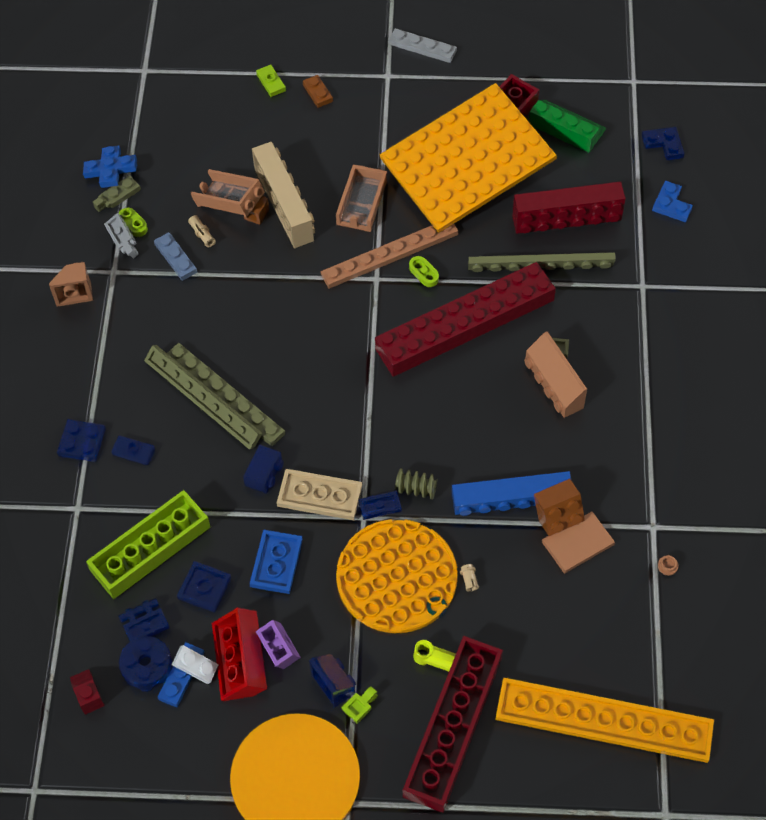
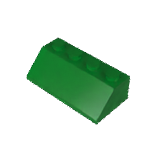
[529,100,606,153]

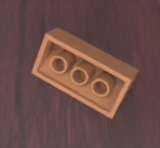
[524,332,587,418]

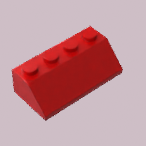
[212,607,267,701]

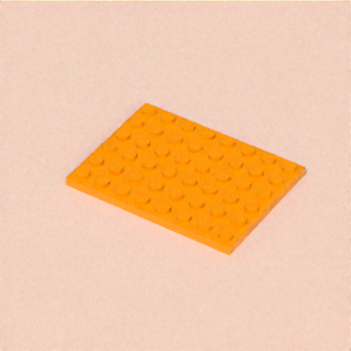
[379,83,557,233]

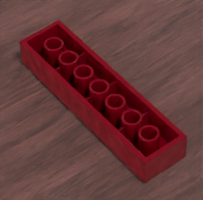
[403,636,503,813]

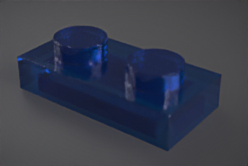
[358,491,402,520]

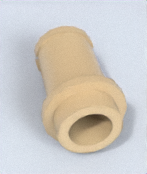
[460,564,479,591]

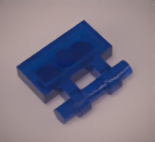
[118,598,170,646]

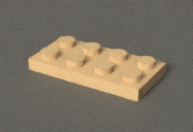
[277,469,362,520]

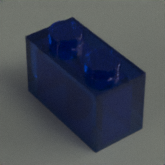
[243,445,284,493]

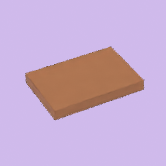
[542,512,615,574]

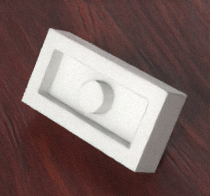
[172,645,219,684]

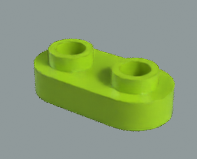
[118,208,148,237]
[409,256,439,287]

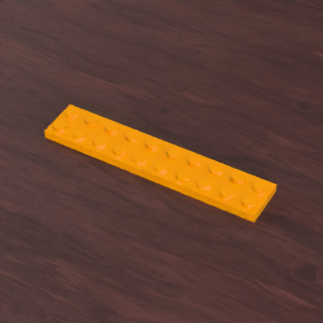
[495,678,714,763]

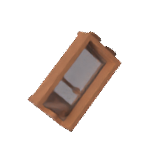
[336,165,387,232]
[191,169,265,217]

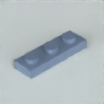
[154,232,197,281]

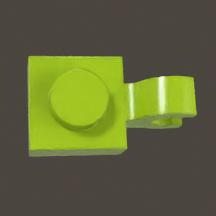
[341,686,378,724]

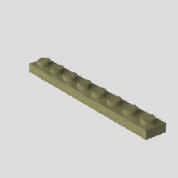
[468,253,615,272]
[167,343,285,446]
[144,345,263,450]

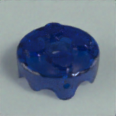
[119,636,173,692]

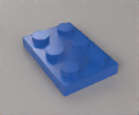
[250,530,303,594]

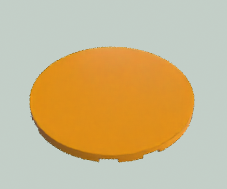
[336,519,458,633]
[230,714,360,820]

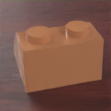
[49,262,93,307]

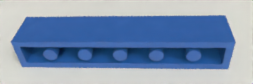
[452,471,571,516]

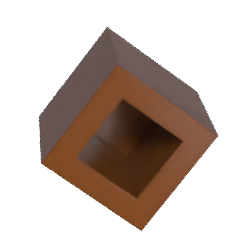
[244,196,269,225]

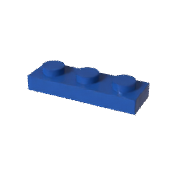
[158,642,205,707]

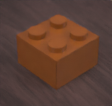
[534,479,585,536]

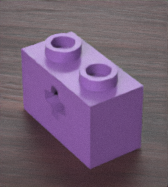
[256,620,301,669]

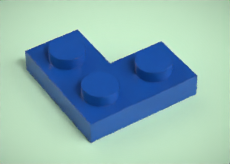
[652,181,693,222]

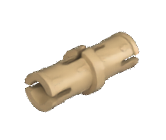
[188,215,216,247]

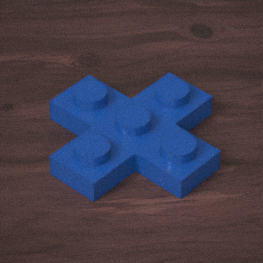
[83,146,137,188]

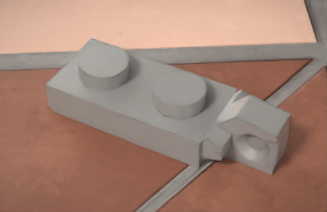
[104,213,139,259]

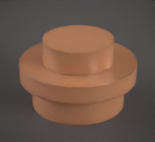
[658,555,678,575]

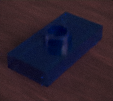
[111,436,155,465]

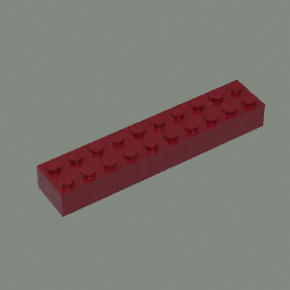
[375,262,556,377]

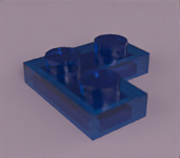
[642,127,685,160]

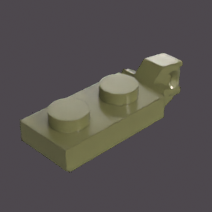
[93,175,141,212]

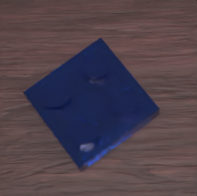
[57,419,106,462]
[177,561,231,613]

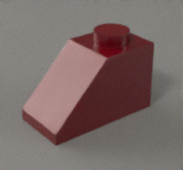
[70,669,104,715]

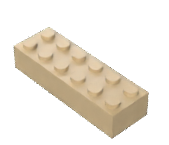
[252,142,315,248]

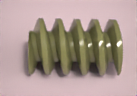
[395,468,438,499]

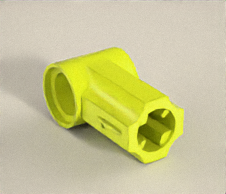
[413,640,456,672]

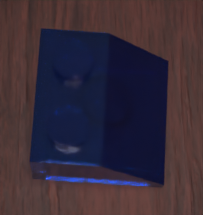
[309,654,356,707]

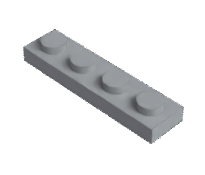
[389,28,457,63]

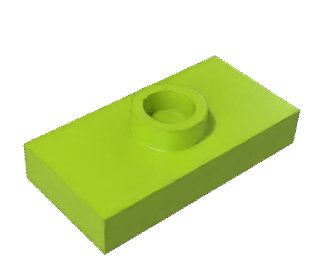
[256,65,286,97]

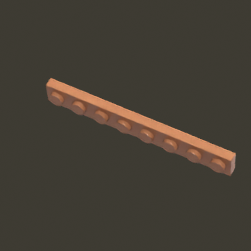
[321,224,458,289]

